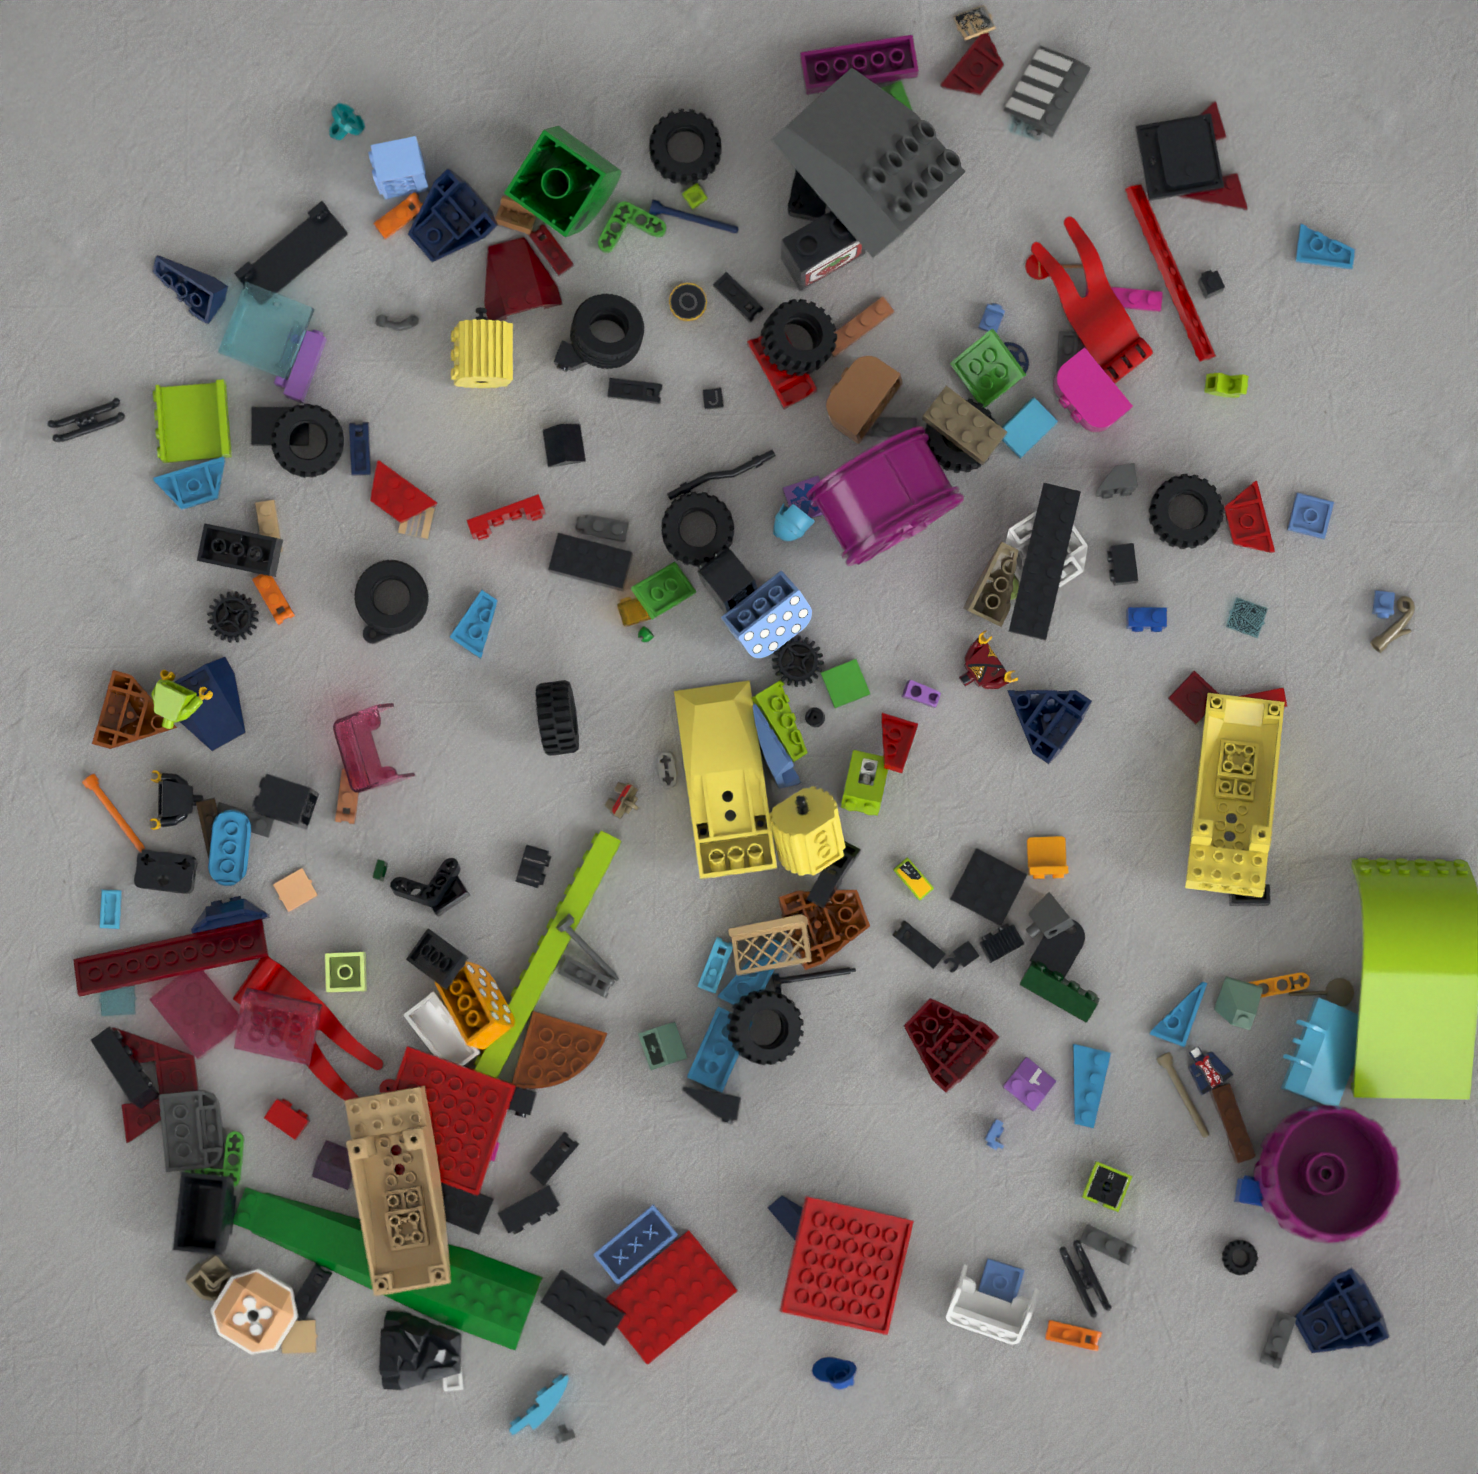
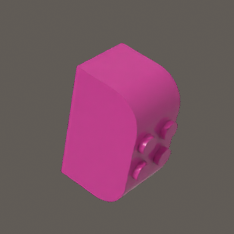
[1053,347,1133,432]

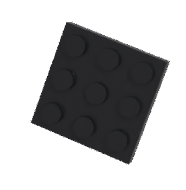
[950,848,1028,926]

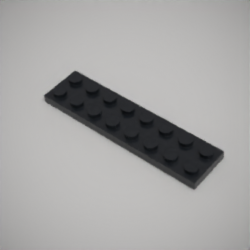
[1008,483,1081,641]

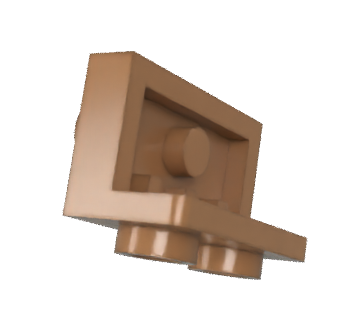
[495,195,537,234]

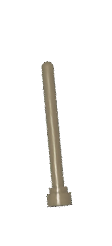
[1156,1052,1209,1138]

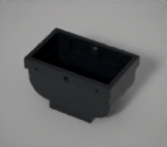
[173,1172,236,1255]

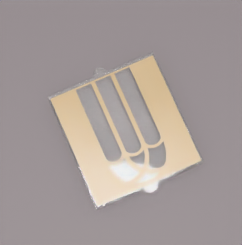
[397,507,435,540]

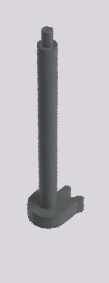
[556,913,619,981]

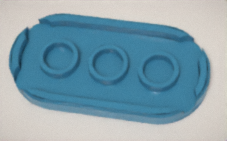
[208,809,251,886]

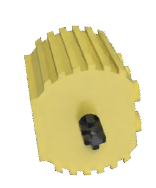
[451,307,513,388]
[769,786,845,876]

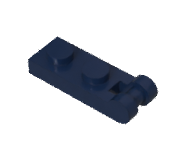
[349,422,371,476]

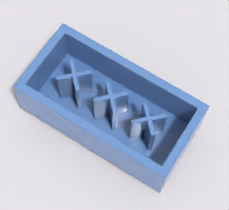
[593,1204,678,1285]

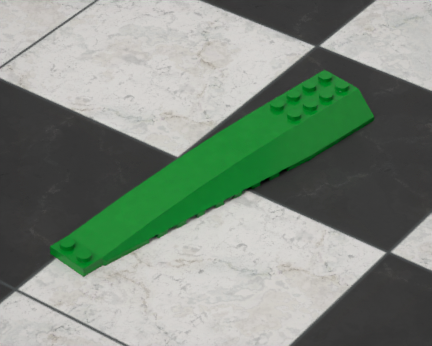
[233,1187,543,1351]

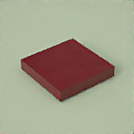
[1168,670,1219,725]

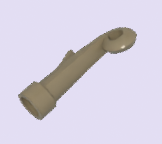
[1370,596,1415,653]

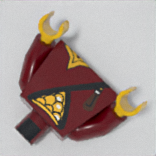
[959,630,1018,689]

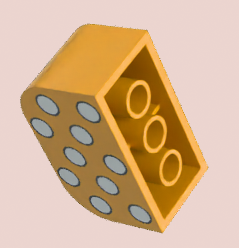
[434,961,515,1049]

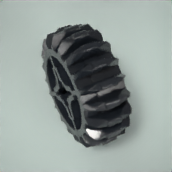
[207,591,259,643]
[772,635,824,687]

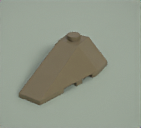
[963,542,1018,627]

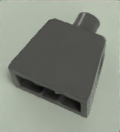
[1025,892,1075,939]

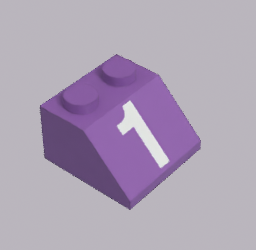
[1002,1057,1056,1111]

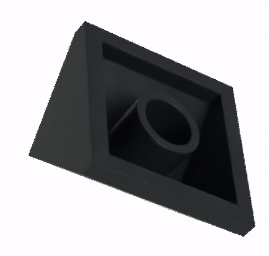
[543,424,586,468]
[429,874,471,917]

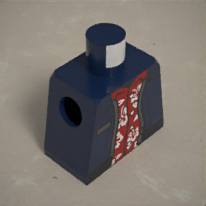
[1188,1046,1233,1095]

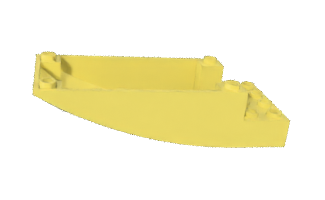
[674,680,777,879]
[1185,693,1285,898]

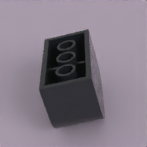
[697,548,758,614]

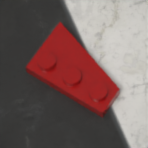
[881,713,918,773]

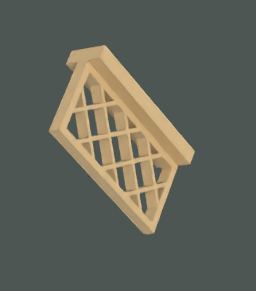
[728,914,812,976]

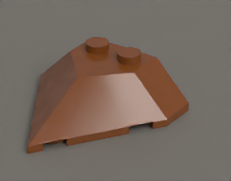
[92,670,177,749]

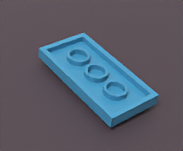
[687,1007,753,1093]

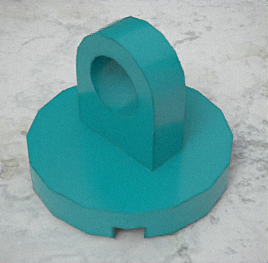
[329,103,365,141]

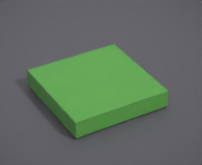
[821,659,870,709]

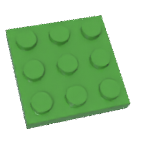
[950,329,1026,408]

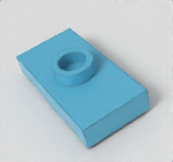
[100,890,122,929]

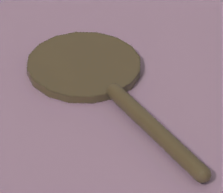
[1289,978,1354,1007]

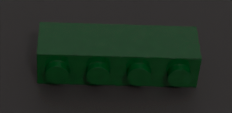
[1019,960,1100,1023]

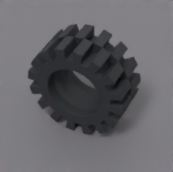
[1222,1240,1258,1275]

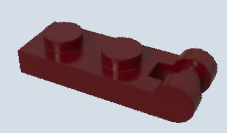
[528,223,574,276]

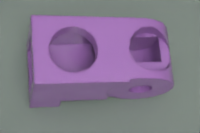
[902,680,941,708]

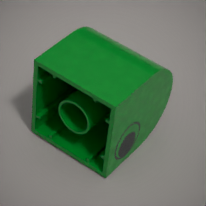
[504,126,621,237]

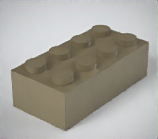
[922,386,1007,466]

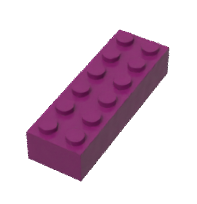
[800,34,919,95]

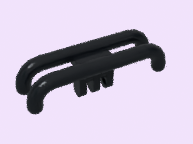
[47,398,125,442]
[1059,1240,1112,1318]

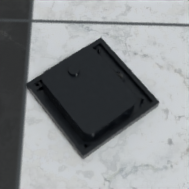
[1135,113,1224,201]

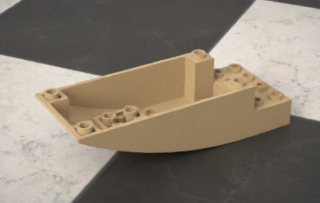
[345,1086,451,1296]

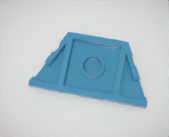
[153,457,225,510]

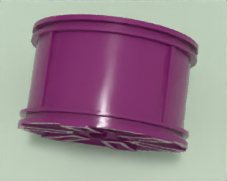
[806,426,964,566]

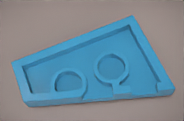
[1295,224,1355,269]

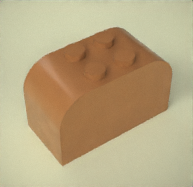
[826,356,903,444]

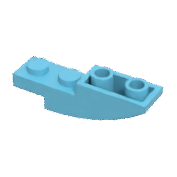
[508,1374,569,1436]

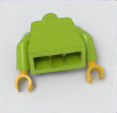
[151,670,213,729]

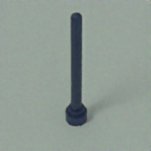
[649,199,739,233]

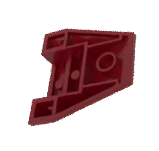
[484,237,562,321]

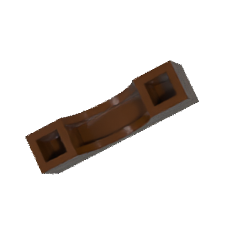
[1209,1083,1256,1164]

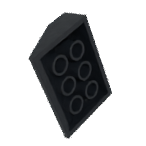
[682,1087,741,1124]

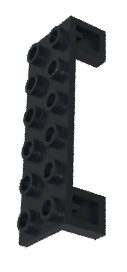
[234,201,348,306]

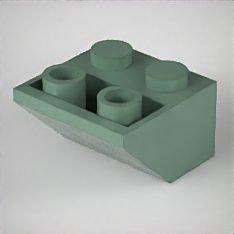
[638,1022,687,1071]

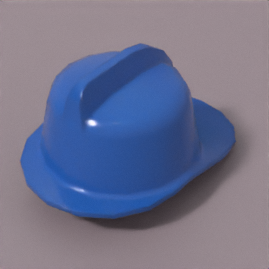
[812,1357,857,1390]

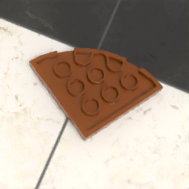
[512,1011,607,1089]

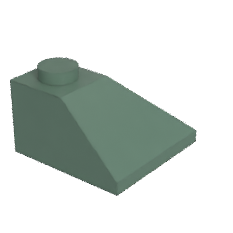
[1214,976,1263,1030]

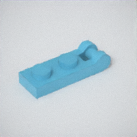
[697,937,733,994]

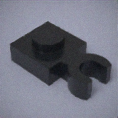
[944,941,979,973]

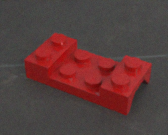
[747,332,817,410]
[466,494,546,541]

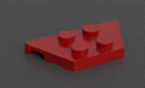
[370,460,438,523]
[1224,481,1275,553]

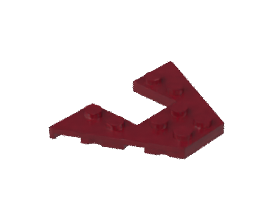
[1179,101,1248,211]
[112,1027,199,1143]

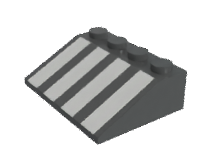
[1003,45,1091,138]

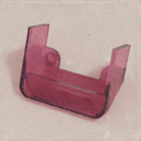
[333,703,415,793]

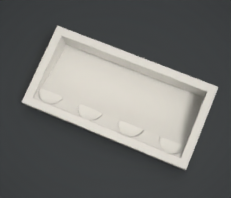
[404,991,481,1066]

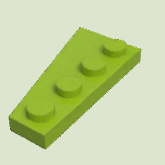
[751,680,808,762]

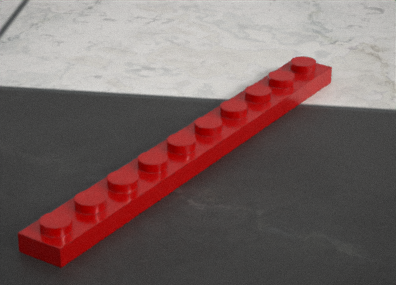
[1125,184,1216,362]

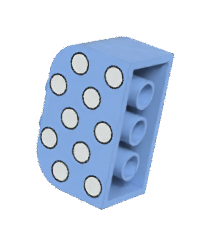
[721,570,812,658]

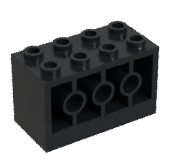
[252,773,319,830]

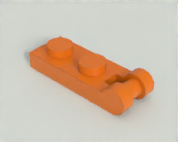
[373,192,424,240]
[252,574,295,625]
[1045,1320,1102,1351]

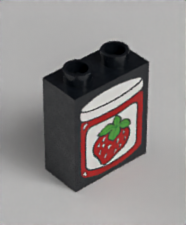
[781,211,866,291]

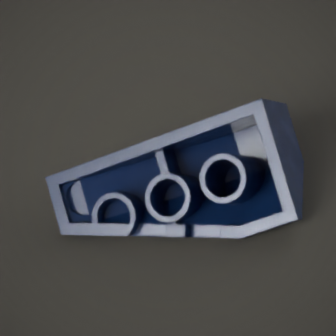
[153,255,228,324]
[767,1195,803,1240]

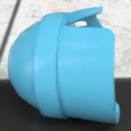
[773,503,815,541]

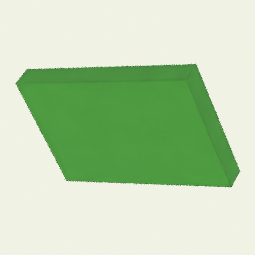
[630,561,696,620]

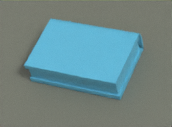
[1002,397,1058,459]

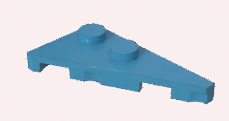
[1149,982,1207,1047]

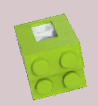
[840,750,888,816]

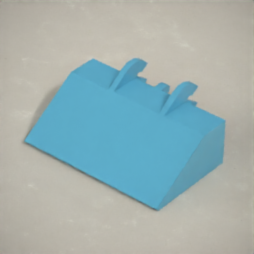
[1281,998,1358,1106]

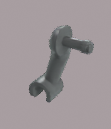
[376,315,419,331]

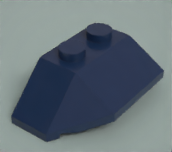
[191,896,270,934]

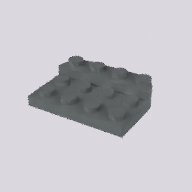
[159,1090,224,1172]

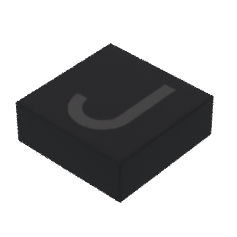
[703,388,724,410]

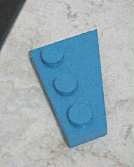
[449,590,498,659]

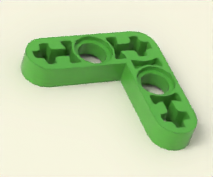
[598,202,666,253]
[184,1131,245,1187]

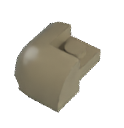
[185,1255,234,1301]

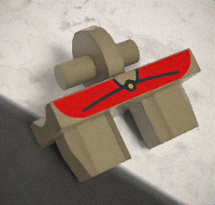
[605,782,639,819]

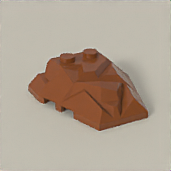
[778,890,870,970]

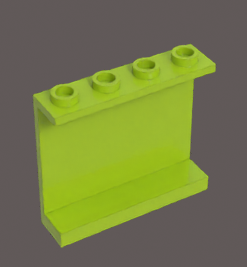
[153,379,232,463]

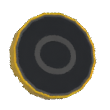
[669,283,707,321]

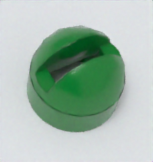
[638,626,654,643]

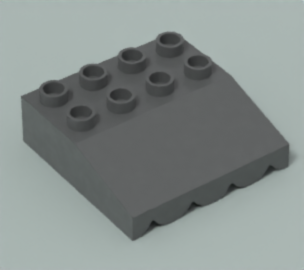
[771,68,966,258]

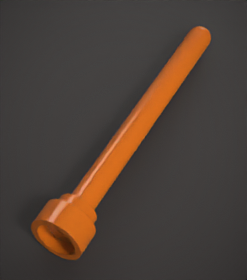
[82,774,145,852]

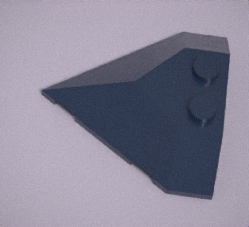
[1007,690,1092,764]

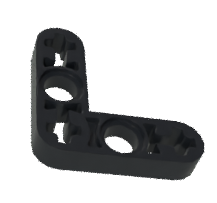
[390,858,461,907]

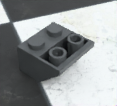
[1096,463,1138,499]

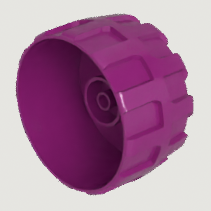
[1254,1105,1401,1243]

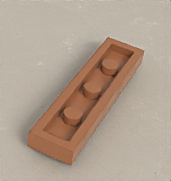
[832,296,894,357]

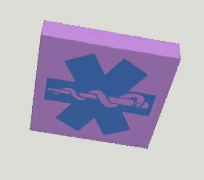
[783,476,823,518]

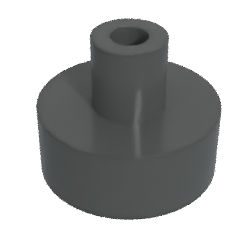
[555,1424,575,1444]

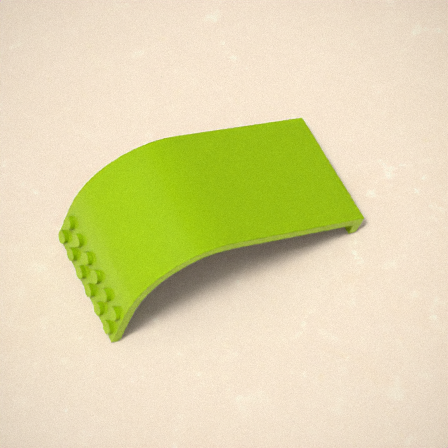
[1351,858,1478,1100]

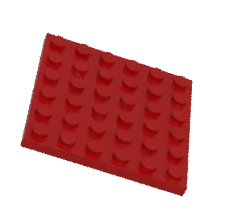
[391,1046,516,1196]
[779,1196,914,1335]

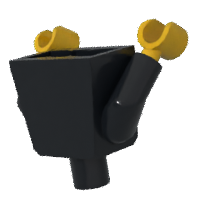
[150,770,203,830]

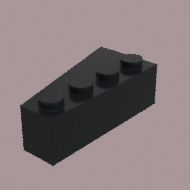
[90,1027,159,1109]

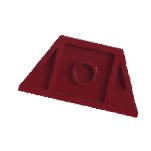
[940,32,1004,96]

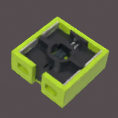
[1081,1161,1133,1212]

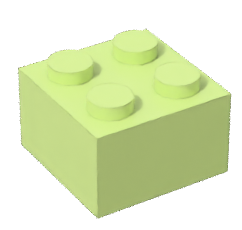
[325,952,367,993]

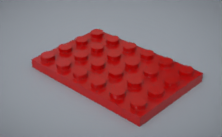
[605,1230,738,1365]

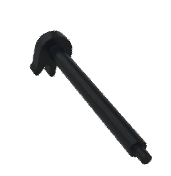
[773,967,856,994]

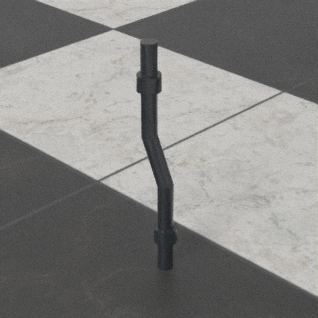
[667,449,776,500]

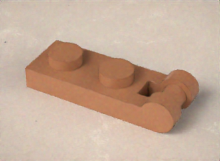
[335,769,362,824]

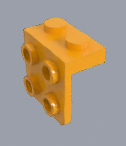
[1027,836,1068,879]

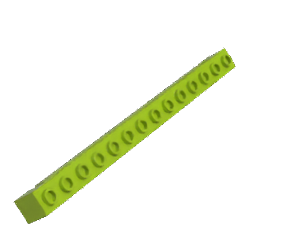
[474,830,622,1078]

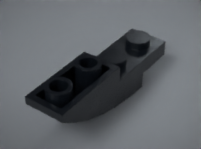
[807,841,861,909]

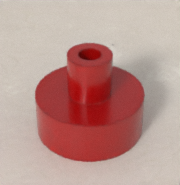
[379,1079,395,1093]

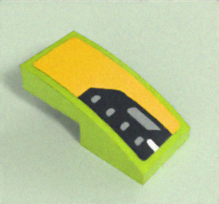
[893,857,934,901]

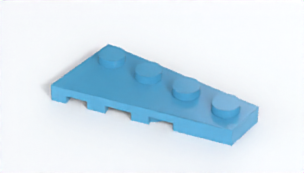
[717,937,787,1005]
[1073,1044,1111,1128]

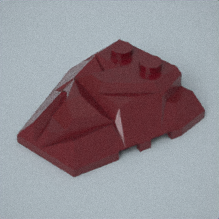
[904,998,1000,1093]

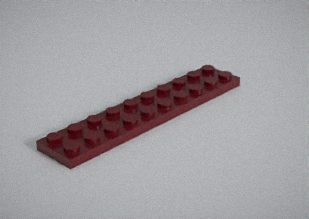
[73,919,269,997]

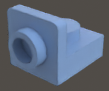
[978,303,1005,333]
[1372,590,1395,619]
[984,1119,1004,1150]

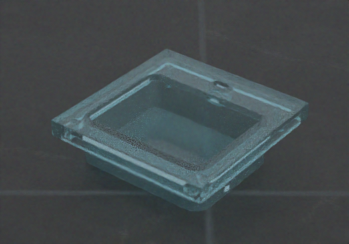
[218,282,315,380]

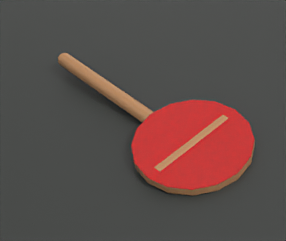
[1025,254,1083,280]

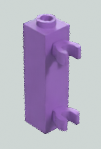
[274,329,327,403]

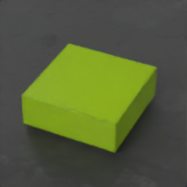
[681,183,708,210]

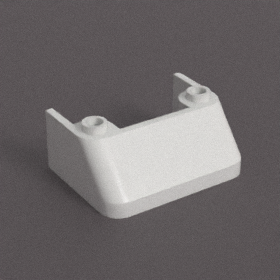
[946,1264,1039,1344]

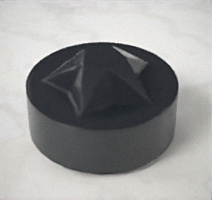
[805,707,825,728]

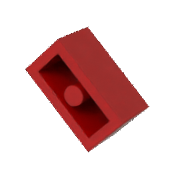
[264,1098,310,1140]

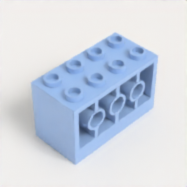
[368,136,430,200]

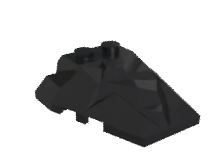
[379,1311,462,1390]

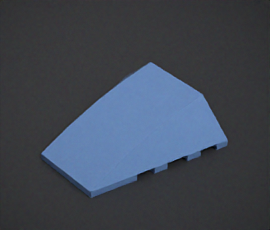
[753,704,801,789]

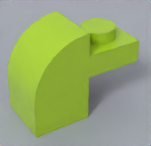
[1204,372,1249,398]

